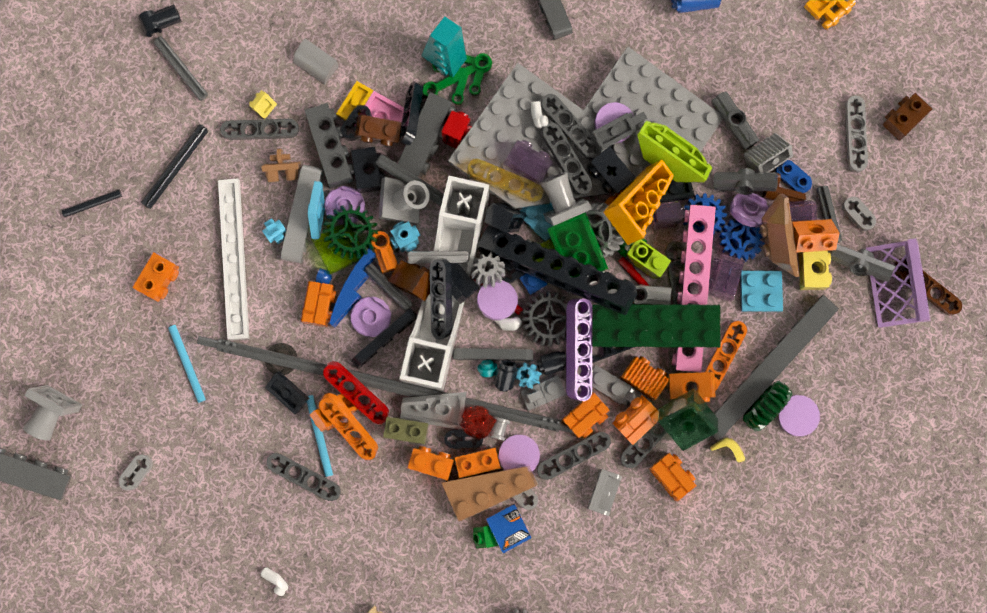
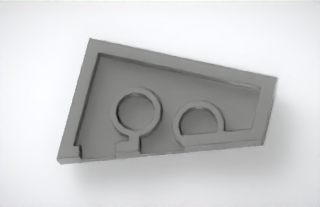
[400,392,467,430]

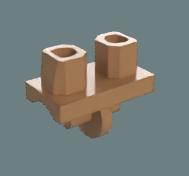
[261,149,301,182]

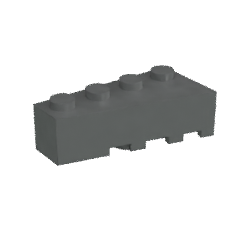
[398,92,458,178]
[0,447,72,501]

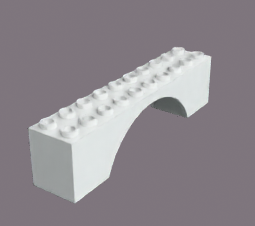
[400,176,489,392]

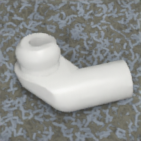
[531,101,548,128]
[494,317,522,331]
[261,567,288,596]

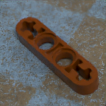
[893,258,962,316]

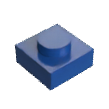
[520,274,548,296]

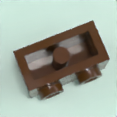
[882,93,932,141]
[355,115,402,147]
[388,260,430,301]

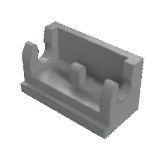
[587,469,622,516]

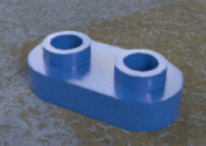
[776,160,812,193]

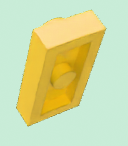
[336,81,374,121]

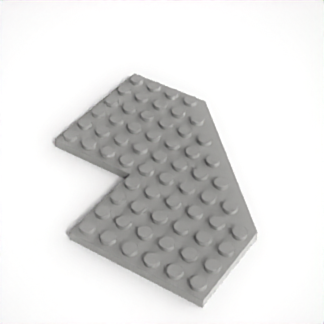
[448,47,723,209]

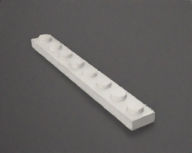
[218,179,250,341]

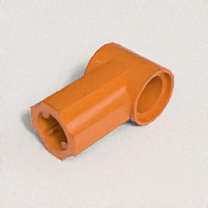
[371,231,398,274]

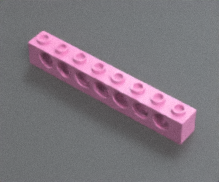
[672,205,716,372]

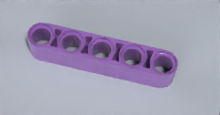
[566,298,592,401]

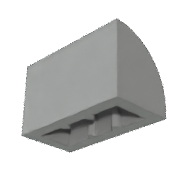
[293,38,339,85]

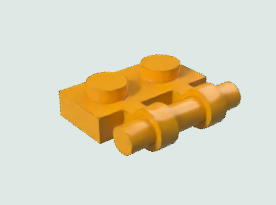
[804,0,856,30]

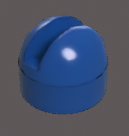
[316,268,332,284]

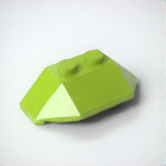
[637,121,712,182]

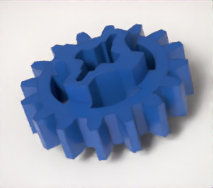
[682,193,727,235]
[719,220,764,262]

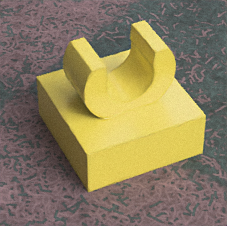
[249,90,277,119]

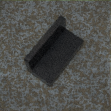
[438,263,479,304]

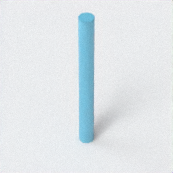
[168,325,206,403]
[307,395,333,477]

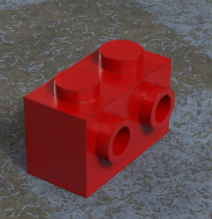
[441,111,472,149]

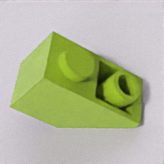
[626,239,671,279]

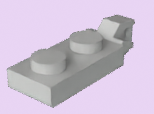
[592,365,638,406]

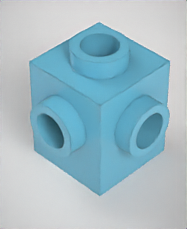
[390,221,420,253]

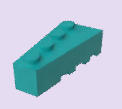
[421,16,467,77]

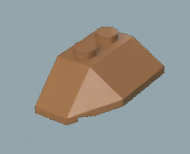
[760,194,800,277]

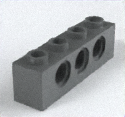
[305,103,355,189]

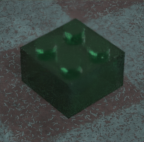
[658,389,718,451]

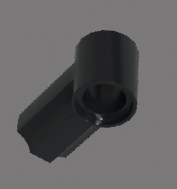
[138,4,182,37]

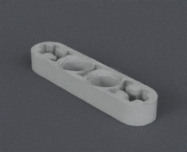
[845,96,868,173]

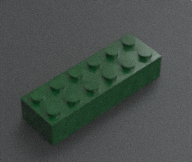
[592,305,721,347]

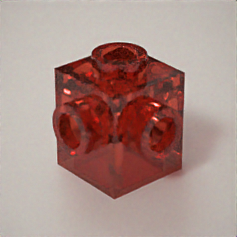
[459,405,497,439]

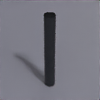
[62,189,123,218]

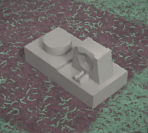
[521,376,566,411]

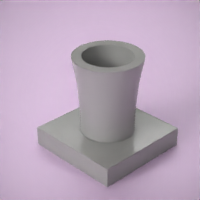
[540,172,592,226]
[379,177,429,224]
[23,385,82,440]

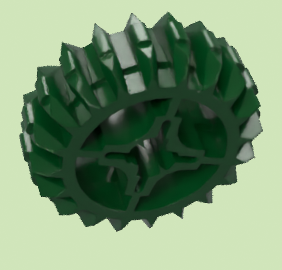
[322,204,378,260]
[743,380,793,432]

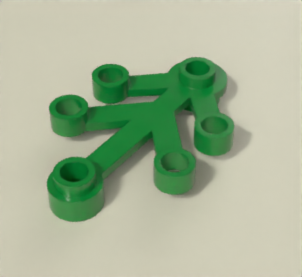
[423,53,492,105]

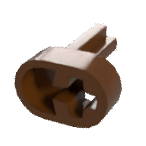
[762,171,806,205]

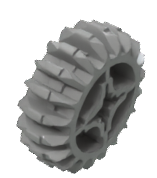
[586,203,624,258]

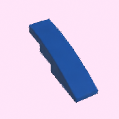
[329,249,376,328]

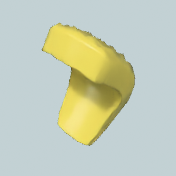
[710,437,745,463]

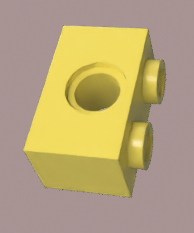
[798,251,832,290]

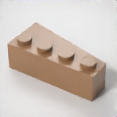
[442,466,538,522]

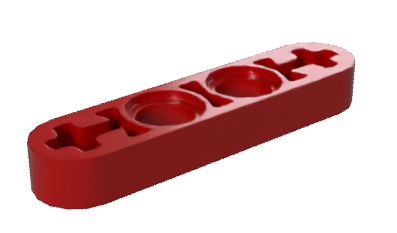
[323,361,389,424]

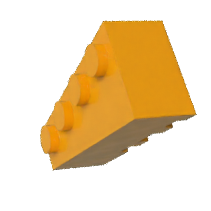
[603,159,674,245]

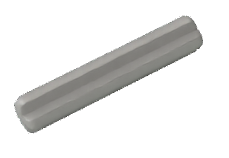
[408,250,469,264]

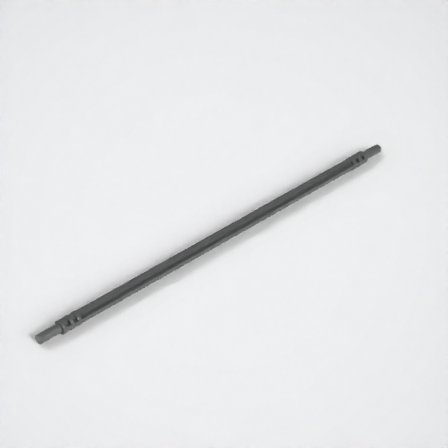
[197,336,574,434]

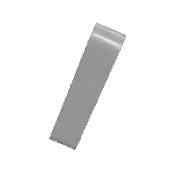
[281,165,324,264]

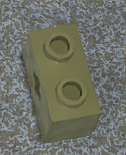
[383,417,429,445]

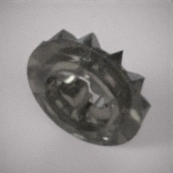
[265,343,297,375]

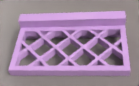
[866,238,931,328]

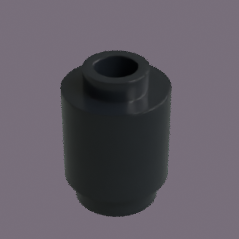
[537,351,566,376]
[493,359,517,392]

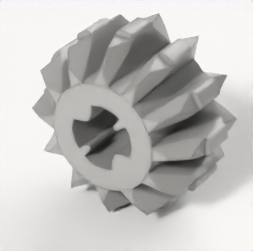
[470,252,505,289]

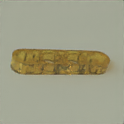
[467,159,543,203]

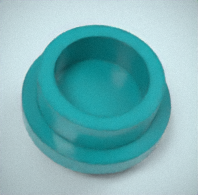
[477,360,497,377]

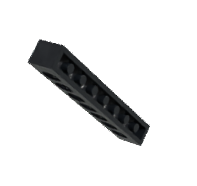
[477,225,637,316]

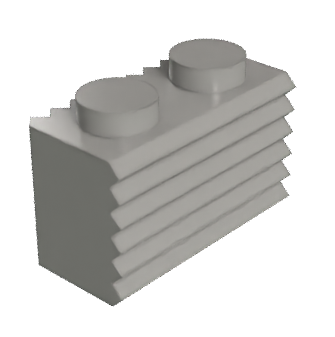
[744,133,793,173]

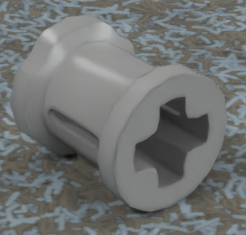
[487,416,510,441]

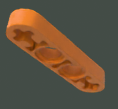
[704,321,747,391]
[319,393,378,460]

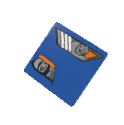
[486,504,532,553]

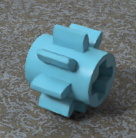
[262,218,286,244]
[515,363,542,389]

